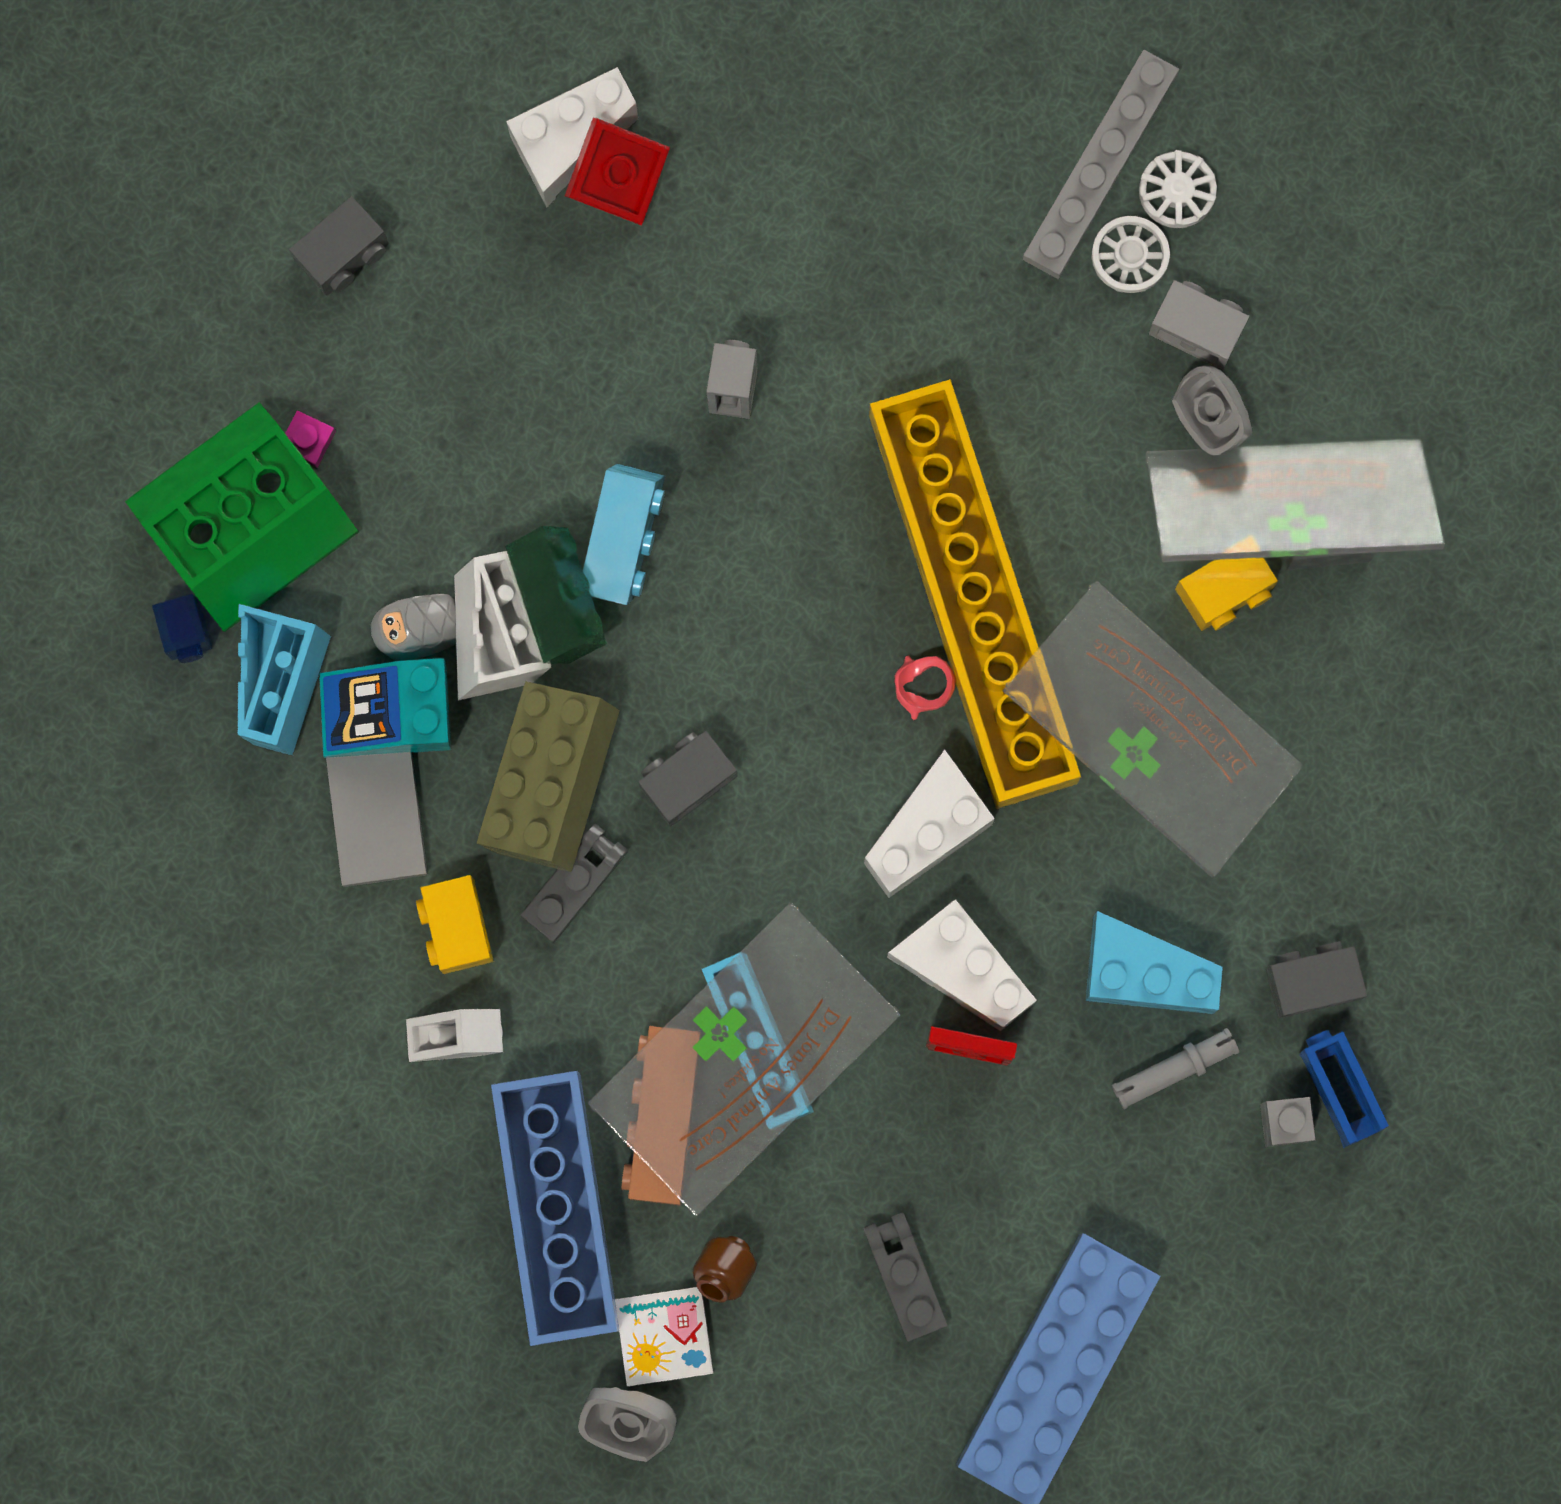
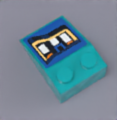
[319,658,451,758]

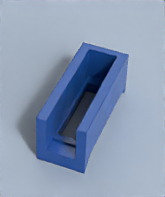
[1299,1030,1389,1148]

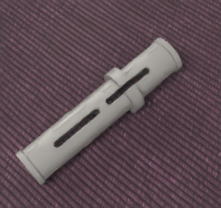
[1112,1028,1239,1109]

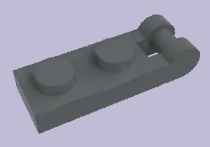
[520,824,628,943]
[863,1212,948,1342]

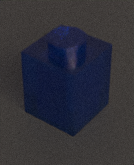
[152,594,213,663]

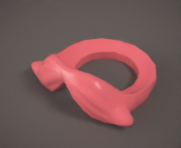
[895,656,956,720]

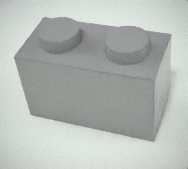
[1149,280,1249,370]
[707,340,757,419]

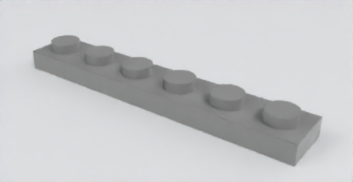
[1023,50,1179,279]

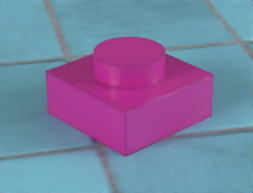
[285,411,336,468]

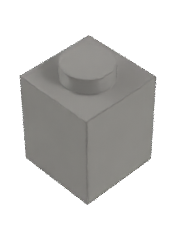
[1260,1097,1315,1147]

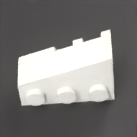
[506,67,638,207]
[454,550,551,700]
[864,750,995,898]
[887,899,1037,1031]

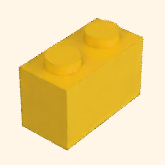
[1175,539,1278,631]
[416,875,494,974]

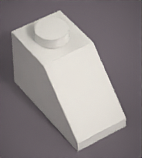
[406,1009,503,1062]

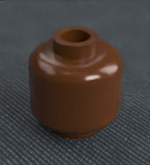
[693,1236,757,1303]

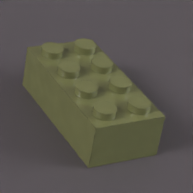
[477,681,620,872]

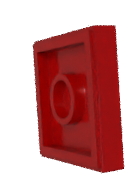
[565,117,670,226]
[926,1026,1017,1066]

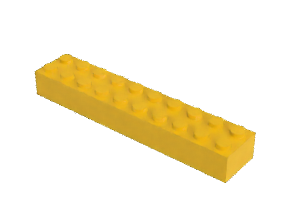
[869,379,1081,809]

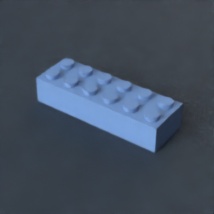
[491,1071,619,1346]
[956,1233,1160,1504]

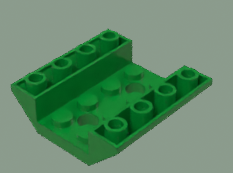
[125,402,359,632]

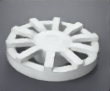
[1139,150,1217,228]
[1092,216,1170,293]

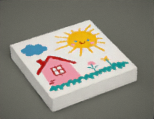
[615,1287,713,1386]

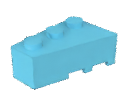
[578,464,665,605]
[238,604,331,755]
[1086,911,1223,1014]

